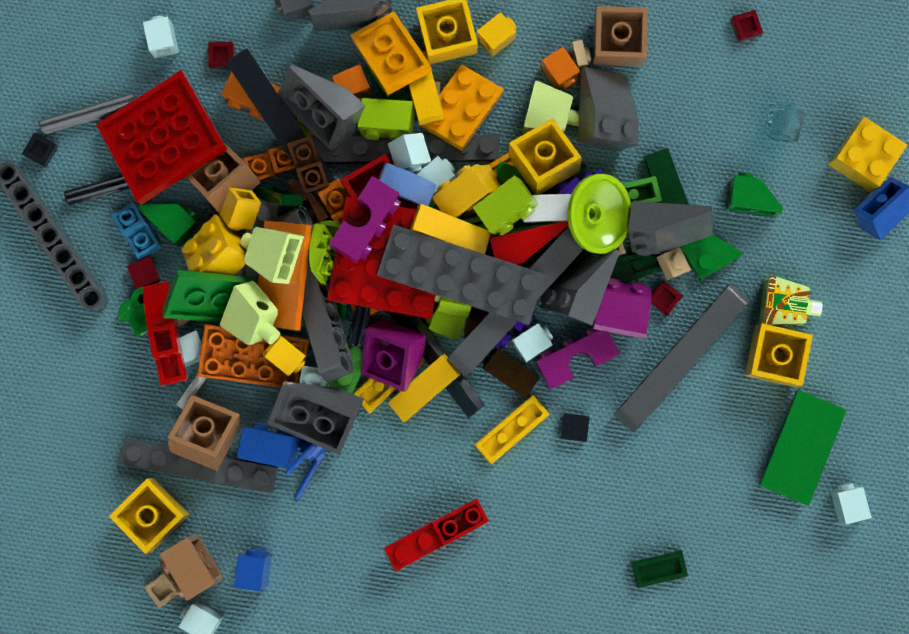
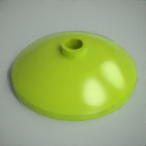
[568,174,632,254]

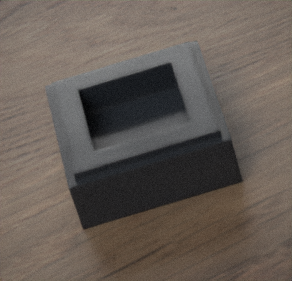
[22,132,59,168]
[560,413,590,442]

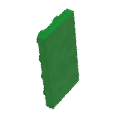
[758,390,847,506]

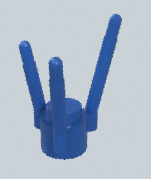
[269,439,326,500]

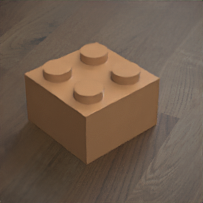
[592,6,648,67]
[186,143,261,214]
[167,395,240,471]
[160,534,224,601]

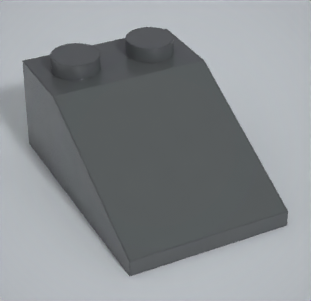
[308,0,392,32]
[279,65,365,151]
[578,67,639,151]
[628,201,713,256]
[540,249,620,325]
[267,381,364,455]

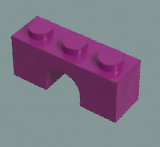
[329,176,401,264]
[535,327,620,390]

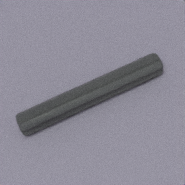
[39,93,137,134]

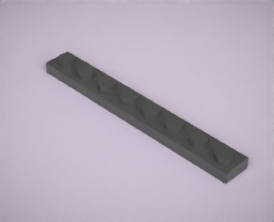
[312,134,500,164]

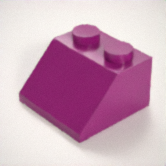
[594,278,652,339]
[361,318,426,392]

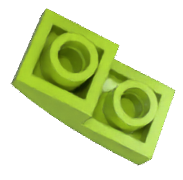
[309,223,334,285]

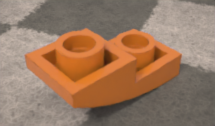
[242,146,296,182]
[317,178,349,223]

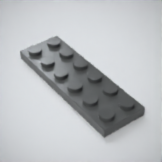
[377,225,545,325]

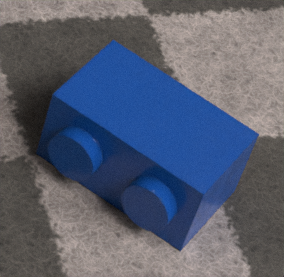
[854,177,909,240]
[237,424,300,468]
[234,547,272,591]

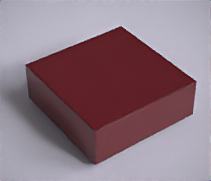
[730,10,763,43]
[208,42,235,69]
[127,256,162,289]
[651,280,683,317]

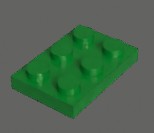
[162,270,253,322]

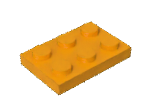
[350,11,432,96]
[420,64,504,151]

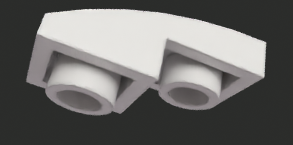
[524,194,572,223]

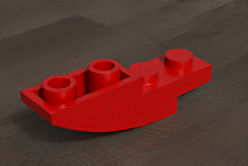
[143,281,188,386]
[382,498,489,572]

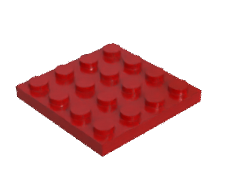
[96,70,228,205]
[327,197,435,319]

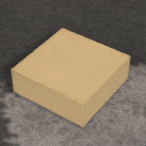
[144,572,178,608]

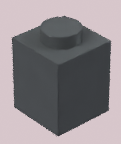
[275,0,313,22]

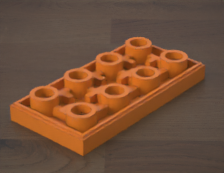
[258,221,312,330]
[197,324,309,387]

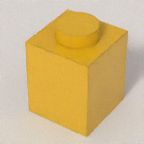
[477,12,517,57]
[219,187,261,231]
[262,335,306,376]

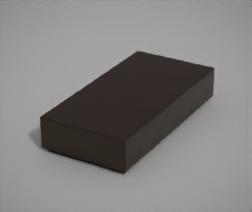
[483,348,540,399]

